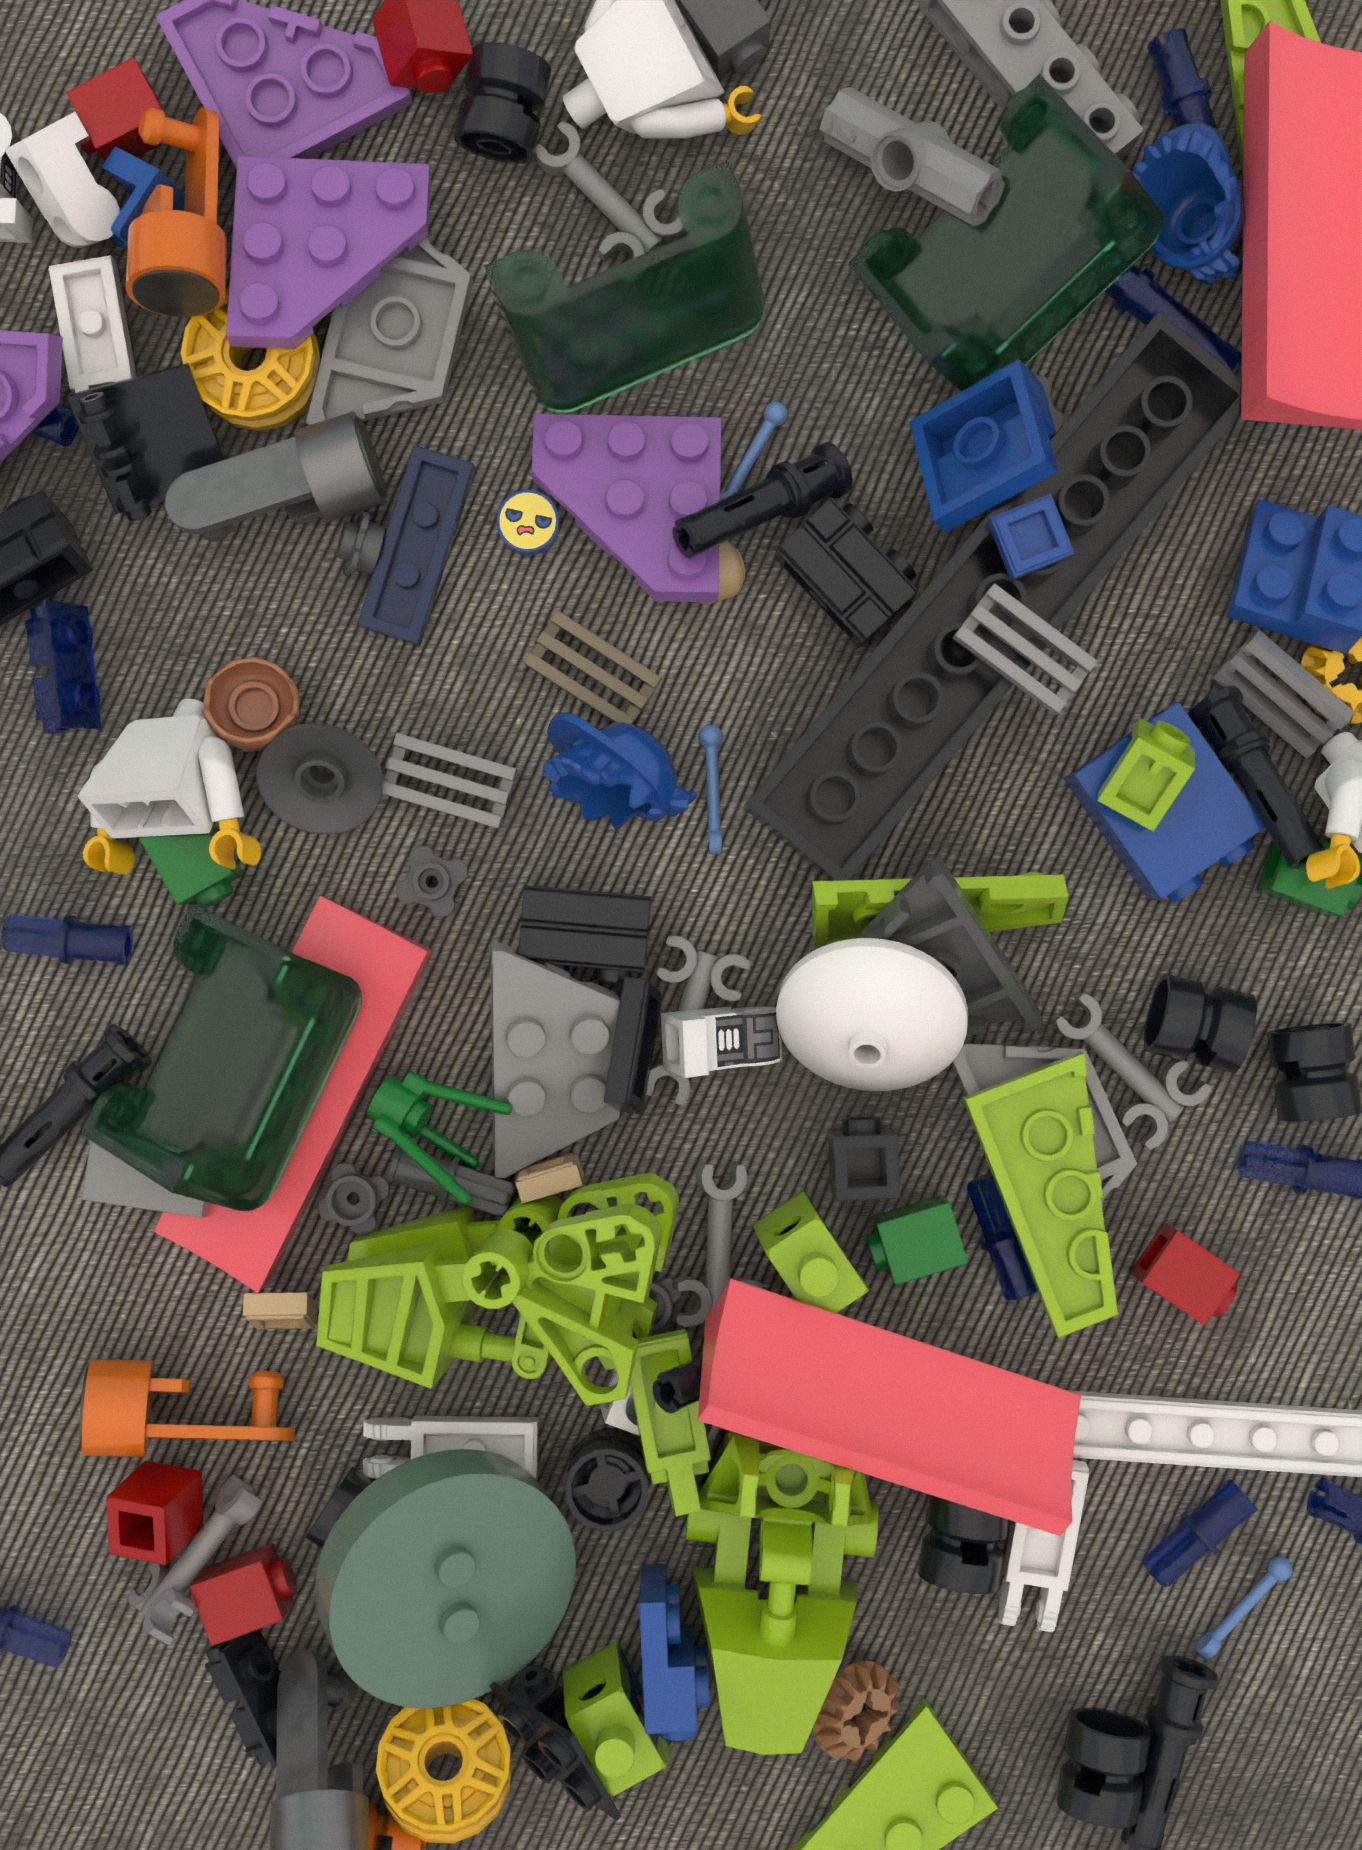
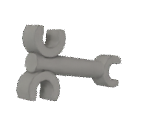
[535,121,689,285]
[646,936,751,1106]
[1052,993,1212,1150]
[671,1163,763,1327]
[128,1474,263,1645]

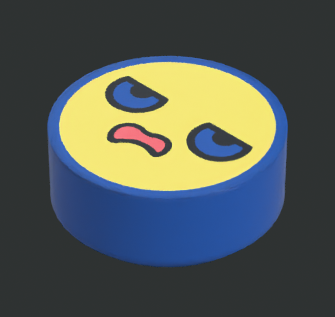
[497,490,560,556]

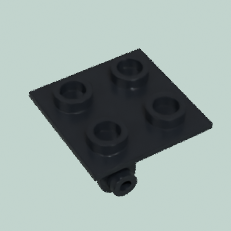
[67,363,225,521]
[489,1665,621,1821]

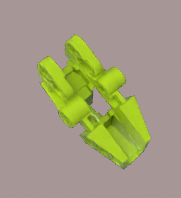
[316,1173,679,1406]
[685,1430,879,1755]

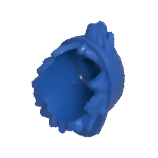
[1121,123,1245,285]
[542,712,697,829]

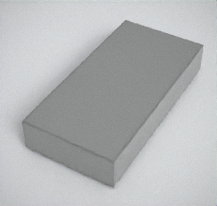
[81,1137,216,1218]

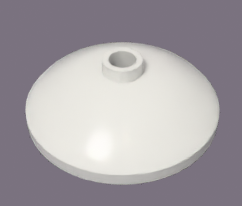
[776,938,968,1091]

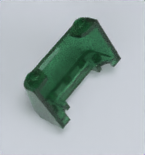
[848,73,1165,392]
[484,160,765,414]
[80,902,362,1211]

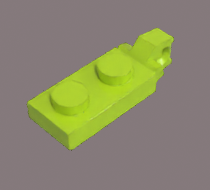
[630,1329,711,1517]

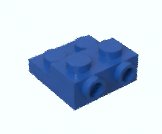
[909,359,1058,532]
[1226,499,1362,654]
[639,1564,709,1741]

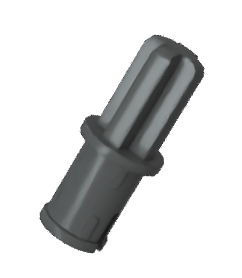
[387,1146,514,1217]

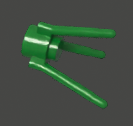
[367,1071,513,1205]

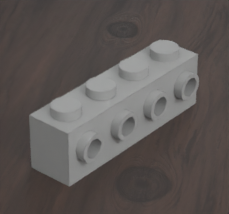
[918,0,1144,199]

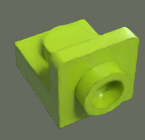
[1097,718,1195,832]

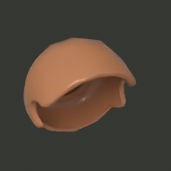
[202,657,300,753]

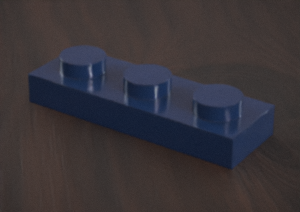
[357,445,476,647]

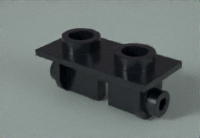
[205,1629,281,1768]

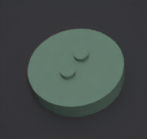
[315,1449,576,1708]

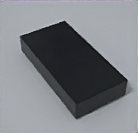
[603,977,663,1114]

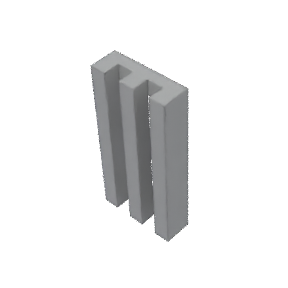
[953,583,1098,715]
[1213,630,1354,759]
[382,732,518,829]

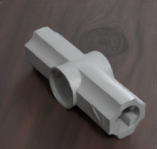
[819,87,1005,226]

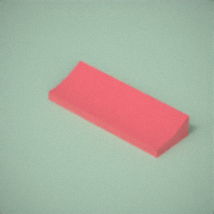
[1241,21,1362,430]
[153,896,434,1293]
[698,1278,1081,1536]

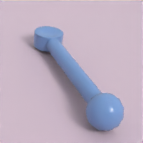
[720,401,788,500]
[698,724,723,855]
[1194,1556,1293,1660]

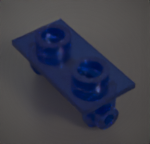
[24,600,102,734]

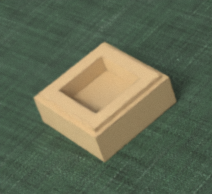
[515,1152,584,1204]
[243,1292,318,1330]

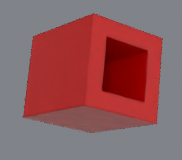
[372,0,473,93]
[66,57,168,161]
[1129,1222,1241,1326]
[106,1460,204,1565]
[189,1543,297,1646]

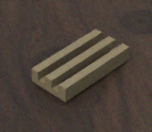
[523,610,662,724]

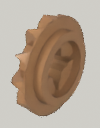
[812,1661,902,1762]

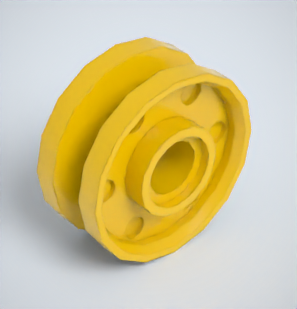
[181,289,322,431]
[376,1699,512,1843]

